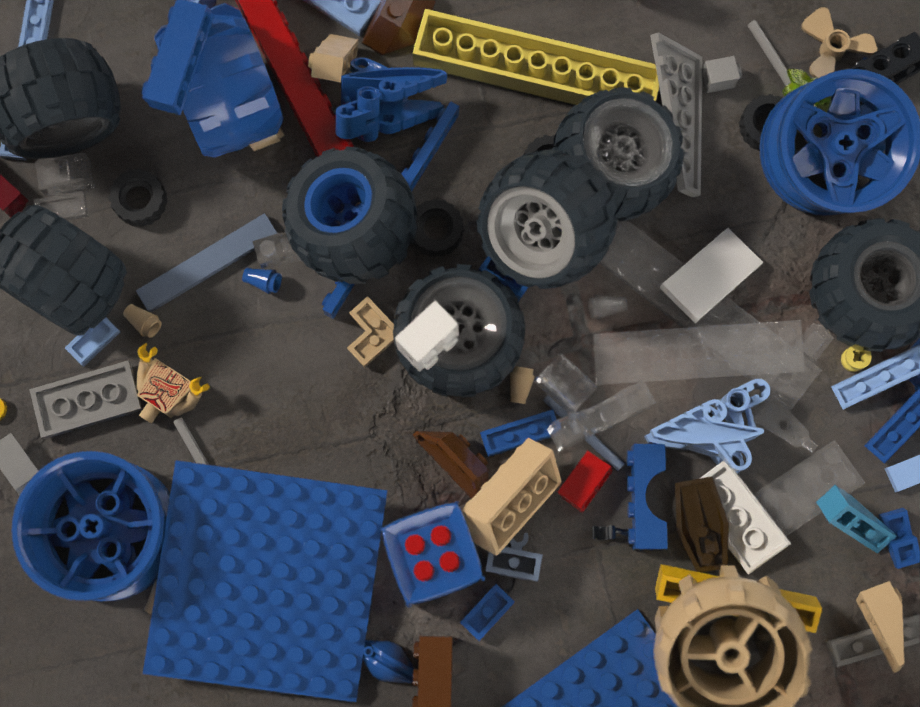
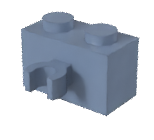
[485,533,543,582]

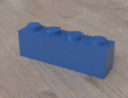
[142,0,214,115]

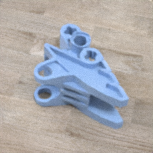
[644,378,770,473]

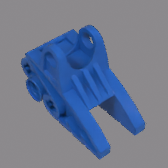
[335,58,447,142]

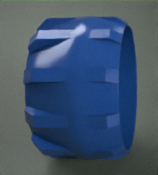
[154,3,283,158]

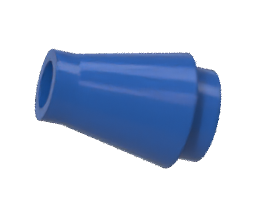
[242,268,282,294]

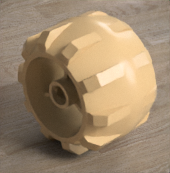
[654,565,812,707]

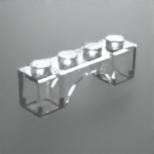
[547,380,656,452]

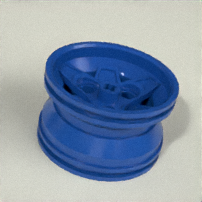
[760,69,920,216]
[12,451,170,601]

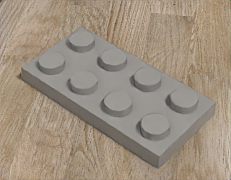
[29,360,143,439]

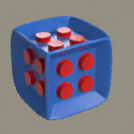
[381,501,485,608]

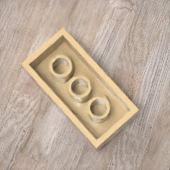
[461,438,562,556]

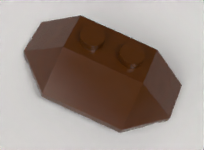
[361,0,436,55]
[413,431,489,499]

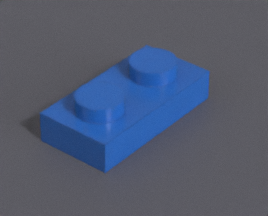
[460,584,515,641]

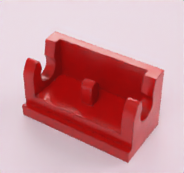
[558,450,612,513]

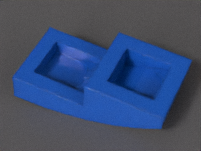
[878,508,920,569]

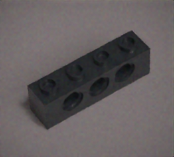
[850,31,920,106]

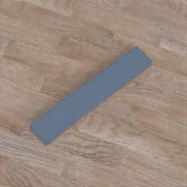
[136,213,279,313]

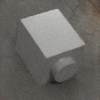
[702,56,742,93]

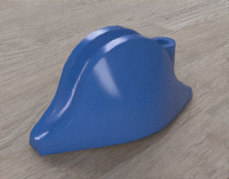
[363,640,415,683]

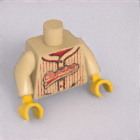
[136,343,210,424]

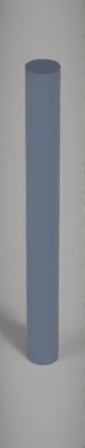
[543,394,624,471]

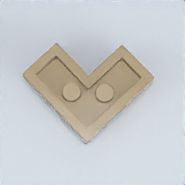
[347,296,394,368]

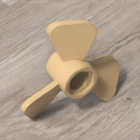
[802,7,877,79]

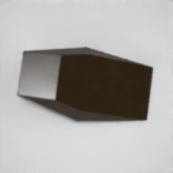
[675,476,729,572]

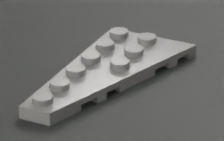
[650,32,703,197]

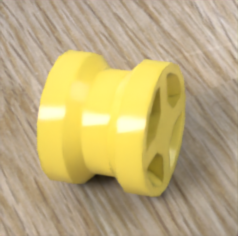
[841,344,872,372]

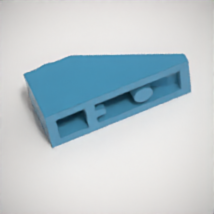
[816,485,897,553]

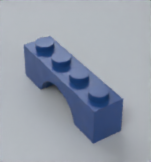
[627,444,668,550]

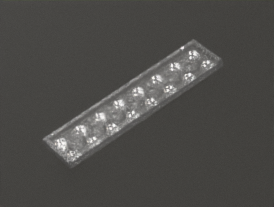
[593,320,805,385]

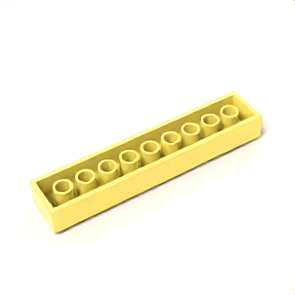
[412,9,659,105]

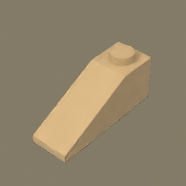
[856,581,904,673]

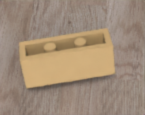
[308,34,359,83]

